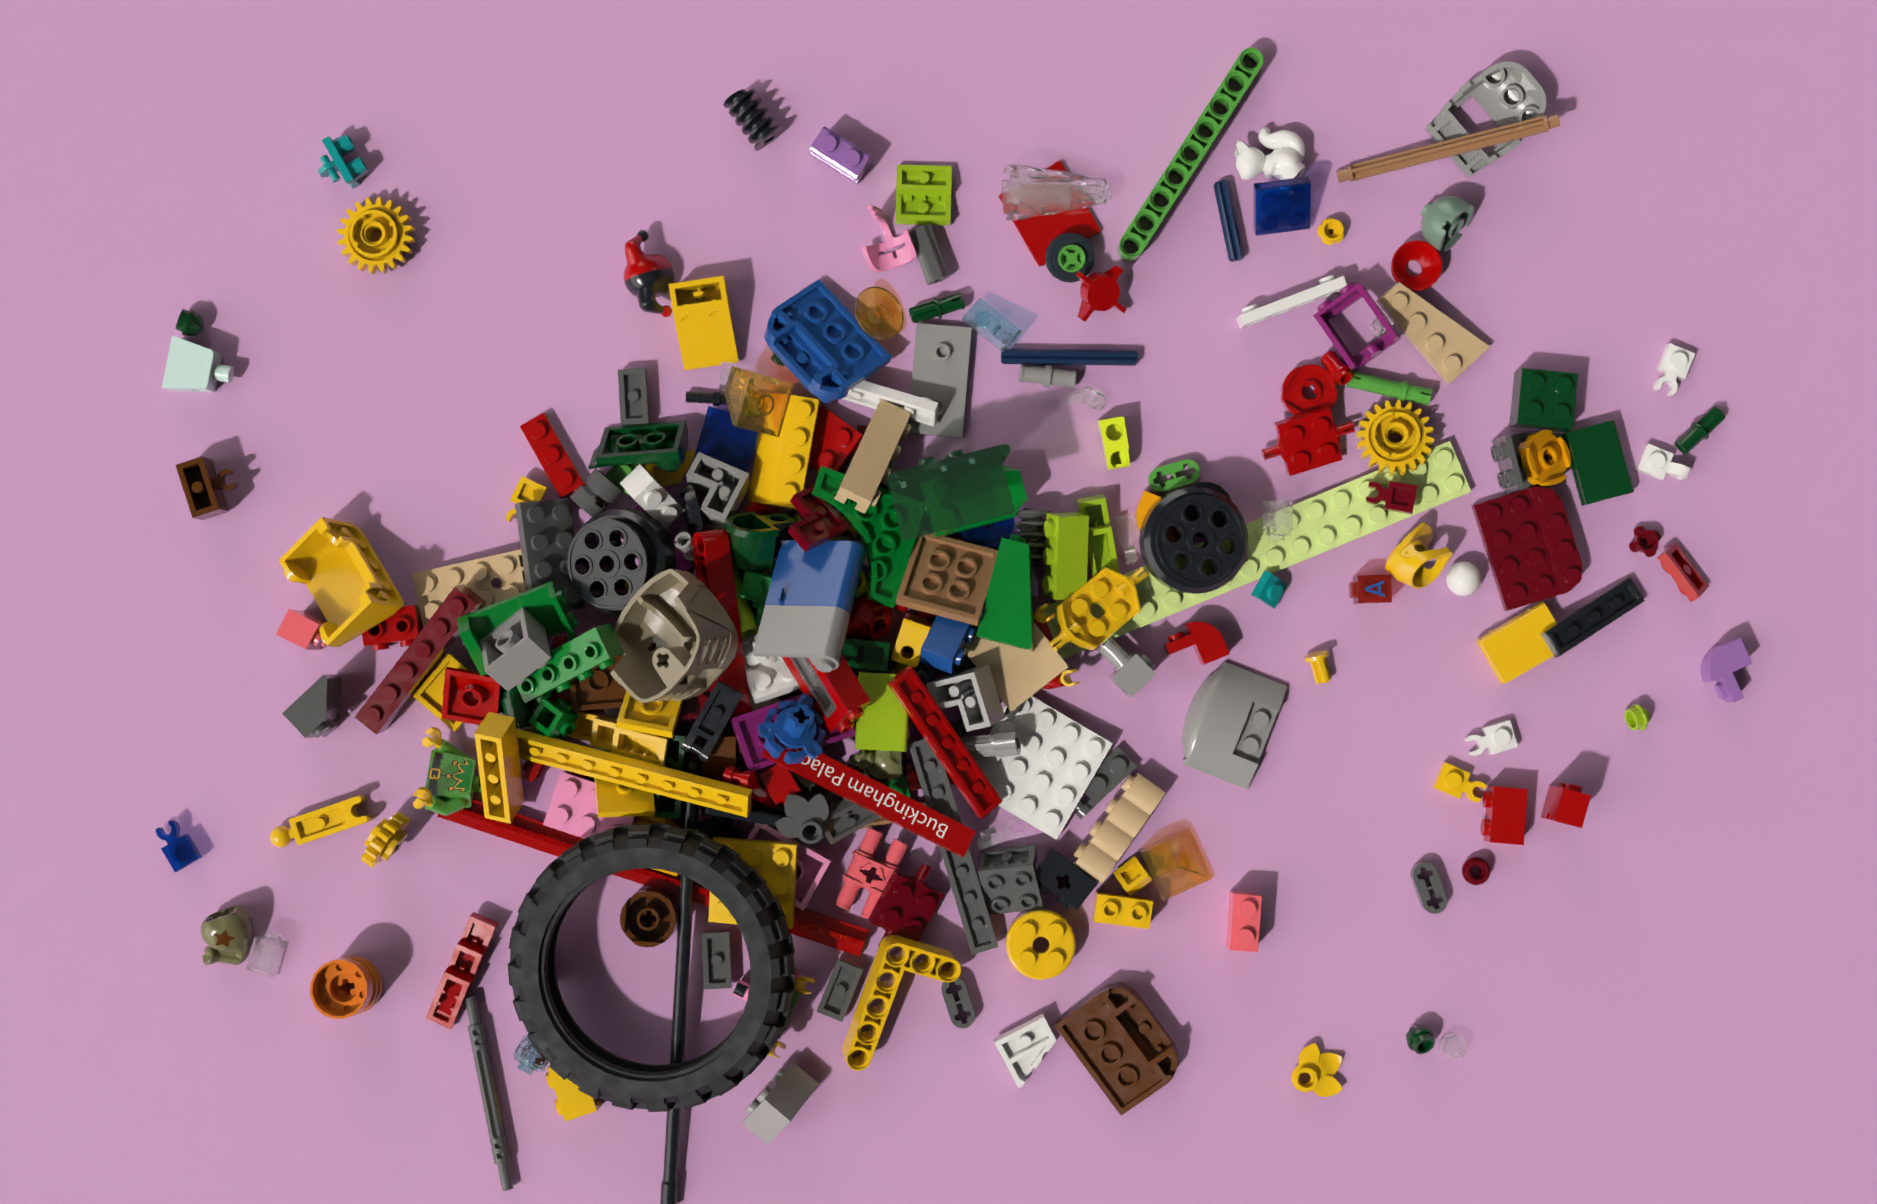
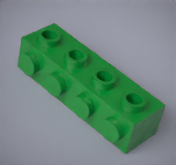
[517,623,624,704]

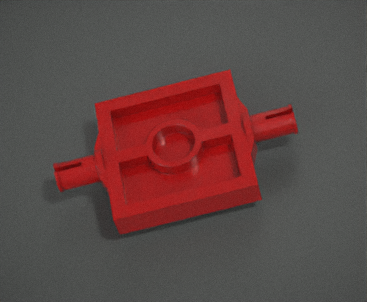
[1261,406,1355,476]

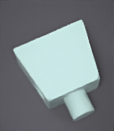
[162,336,234,392]

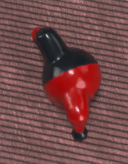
[623,230,674,317]

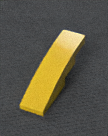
[569,710,669,766]

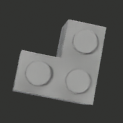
[686,452,749,532]
[926,664,1005,732]
[742,1062,818,1145]

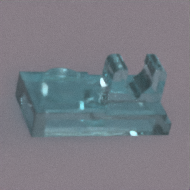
[962,298,1022,352]

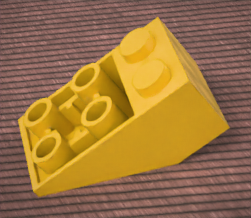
[668,275,739,371]

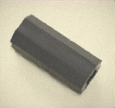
[909,224,950,285]

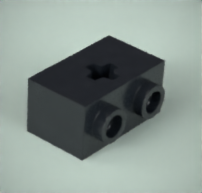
[1035,848,1098,910]

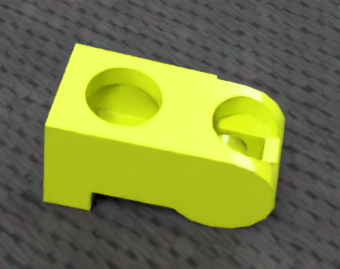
[1097,416,1130,470]

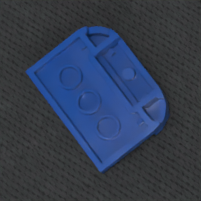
[764,280,892,403]

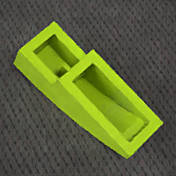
[1076,494,1119,578]

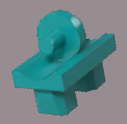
[318,134,369,189]

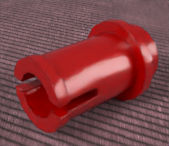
[1321,351,1353,385]

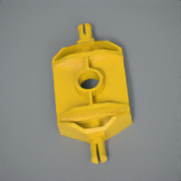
[1049,567,1148,652]

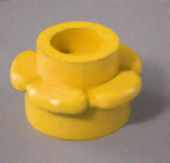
[1317,218,1344,245]

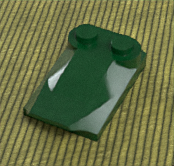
[588,420,688,472]

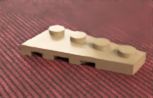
[1376,282,1490,384]

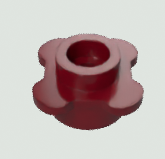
[1629,526,1661,557]

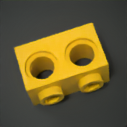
[1092,891,1153,929]

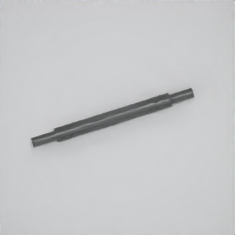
[465,995,513,1191]

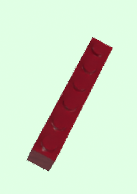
[355,584,486,735]

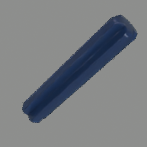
[1214,180,1244,262]

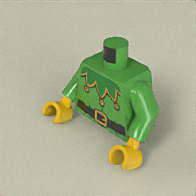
[413,727,482,816]

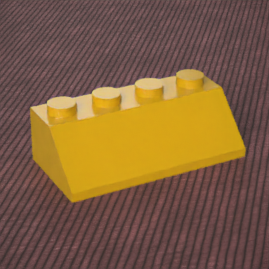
[747,393,821,511]

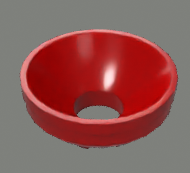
[1391,240,1442,291]
[847,595,893,641]

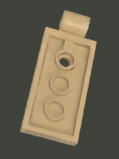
[412,549,527,627]

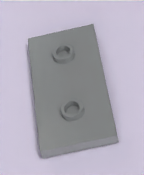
[908,323,972,438]

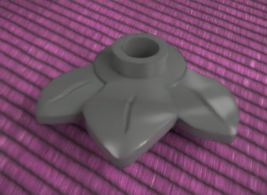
[775,793,829,844]

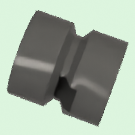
[570,468,623,517]

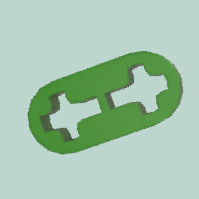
[1148,459,1200,493]

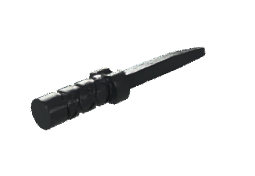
[686,391,765,406]

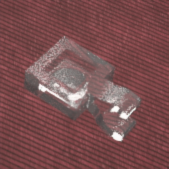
[1109,513,1140,565]
[976,817,1024,850]

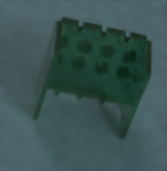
[886,444,1015,541]

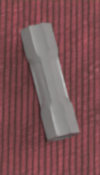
[960,731,1021,758]

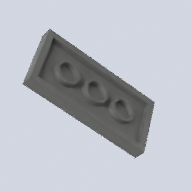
[515,499,585,611]

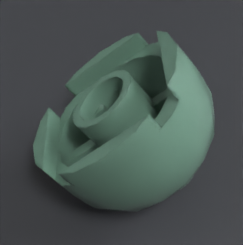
[1421,195,1474,252]

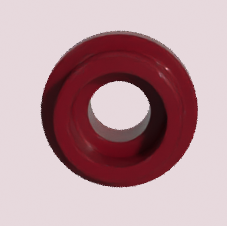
[1462,857,1490,885]

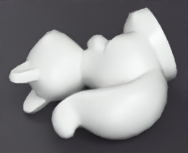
[1234,127,1306,194]

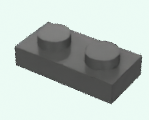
[618,368,650,426]
[701,931,733,989]
[816,959,863,1022]

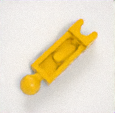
[270,794,373,848]

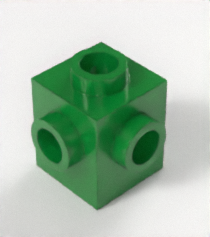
[529,698,580,739]

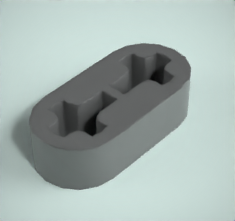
[1410,861,1448,914]
[941,976,975,1028]

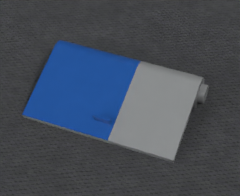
[753,540,865,672]

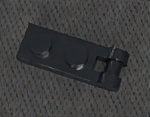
[681,680,744,763]

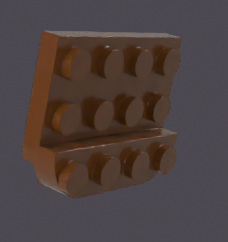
[1054,983,1179,1116]

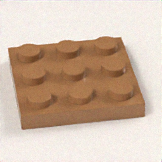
[896,530,998,626]

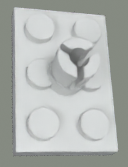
[742,625,801,705]

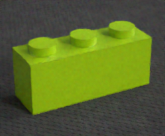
[1042,512,1089,600]

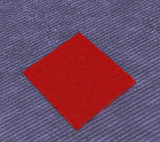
[998,161,1101,267]

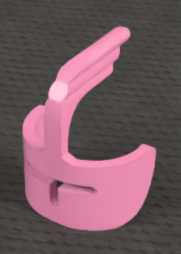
[862,205,917,273]

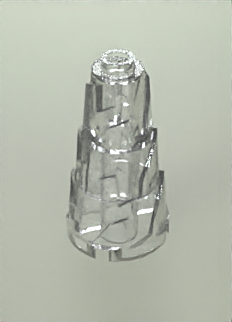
[1002,164,1112,221]

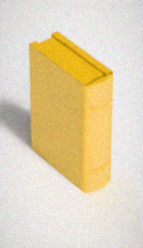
[1476,602,1556,684]

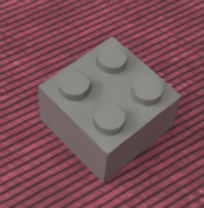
[480,607,551,691]

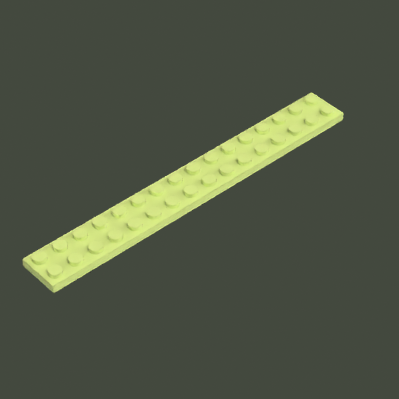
[1043,441,1471,659]

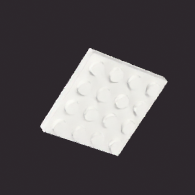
[975,696,1113,840]

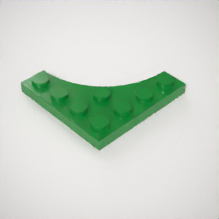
[812,466,926,608]

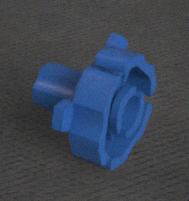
[758,694,825,764]

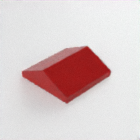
[441,667,503,725]

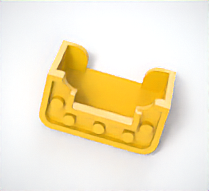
[279,517,404,647]

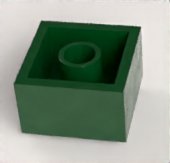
[1509,368,1578,432]

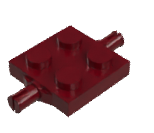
[868,862,944,946]

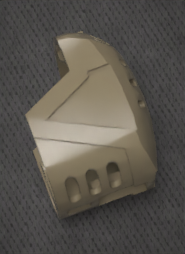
[610,569,738,703]

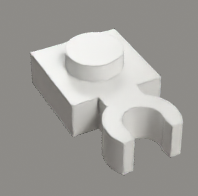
[1653,343,1695,396]
[1464,720,1518,756]

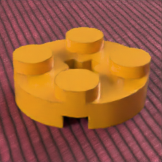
[1518,430,1571,486]

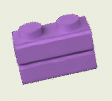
[809,126,872,184]

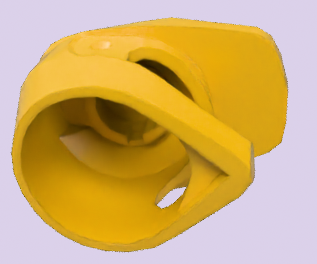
[1385,522,1453,589]

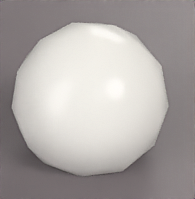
[1446,561,1481,596]

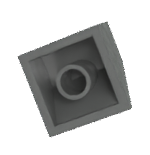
[282,674,341,738]

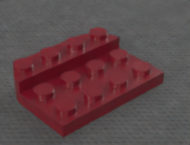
[1472,487,1582,611]

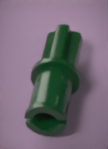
[909,292,965,324]
[1674,407,1725,455]

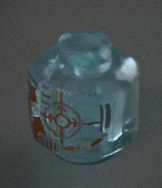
[513,1034,549,1075]

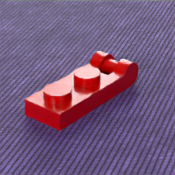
[723,766,778,809]

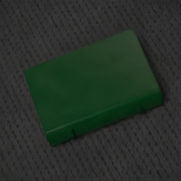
[1562,420,1634,506]

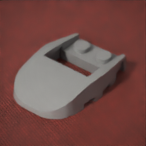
[1425,61,1547,178]

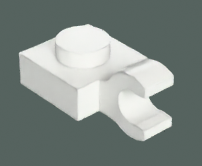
[1635,443,1691,480]

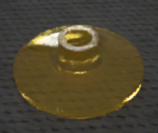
[855,286,904,340]

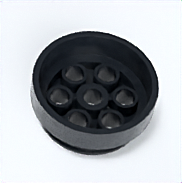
[1139,487,1248,594]
[567,508,676,616]

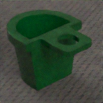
[725,511,795,571]

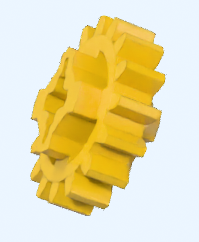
[361,811,410,868]

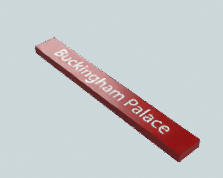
[761,738,976,857]

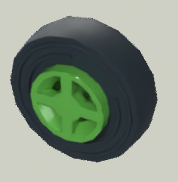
[1045,232,1095,283]

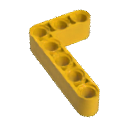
[842,935,961,1071]

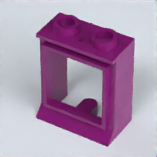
[1313,282,1402,371]

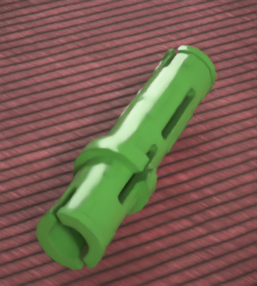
[1346,370,1432,406]

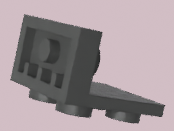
[1490,432,1540,494]
[803,764,880,845]
[978,844,1044,914]

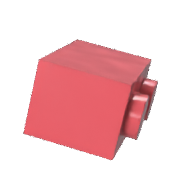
[276,609,327,650]
[1226,891,1262,952]

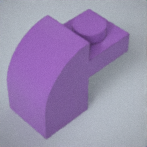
[1701,638,1752,702]

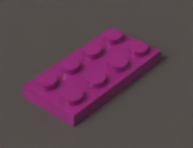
[730,693,855,772]

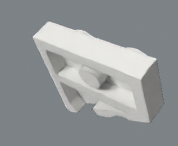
[993,1014,1057,1088]

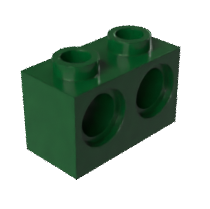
[842,638,891,672]

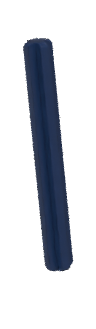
[1001,348,1138,366]

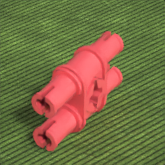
[835,827,909,919]

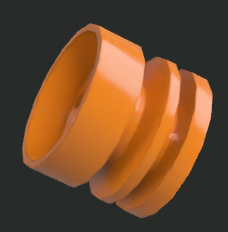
[310,956,382,1019]

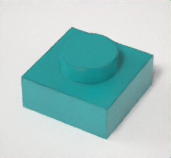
[1251,571,1288,609]

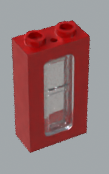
[782,655,871,735]

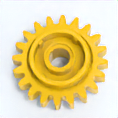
[337,197,416,275]
[1356,400,1434,477]

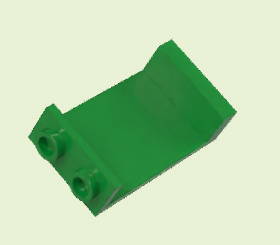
[457,581,578,676]

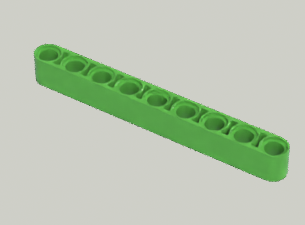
[1117,48,1263,262]

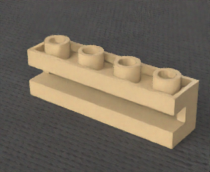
[834,399,911,514]

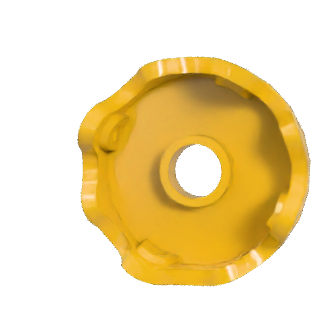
[1005,908,1076,980]

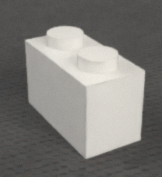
[620,464,685,529]

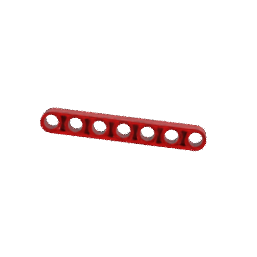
[692,529,751,724]

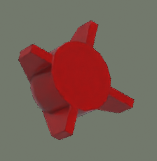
[1076,265,1127,322]

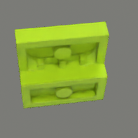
[895,164,952,226]

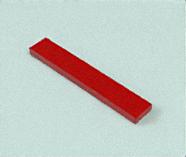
[887,666,1003,819]

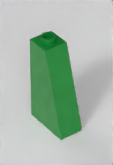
[976,535,1035,651]

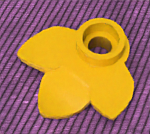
[1291,1043,1343,1097]

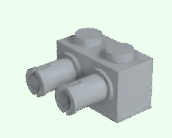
[1097,637,1156,697]

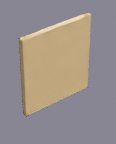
[964,623,1069,712]

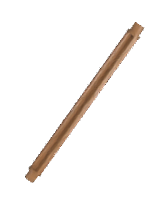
[1336,114,1560,183]

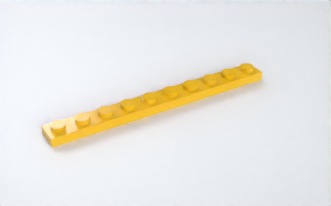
[516,729,752,817]

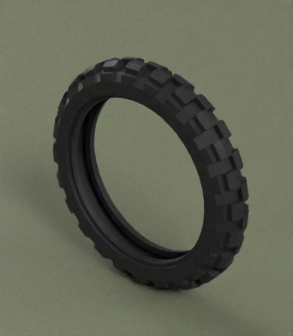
[508,823,796,1112]

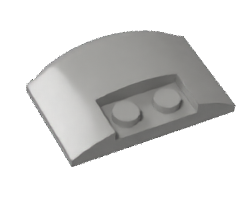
[1182,662,1287,789]

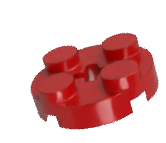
[1280,364,1337,416]

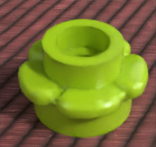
[1624,704,1650,731]

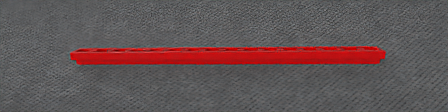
[437,798,869,956]

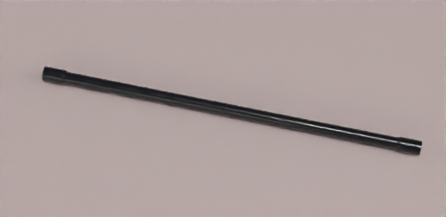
[660,761,702,1204]

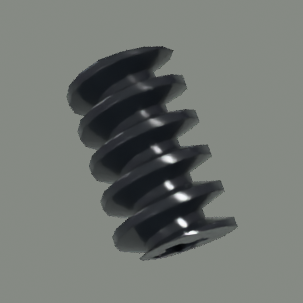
[723,89,781,151]

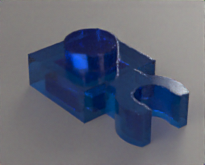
[155,820,202,873]

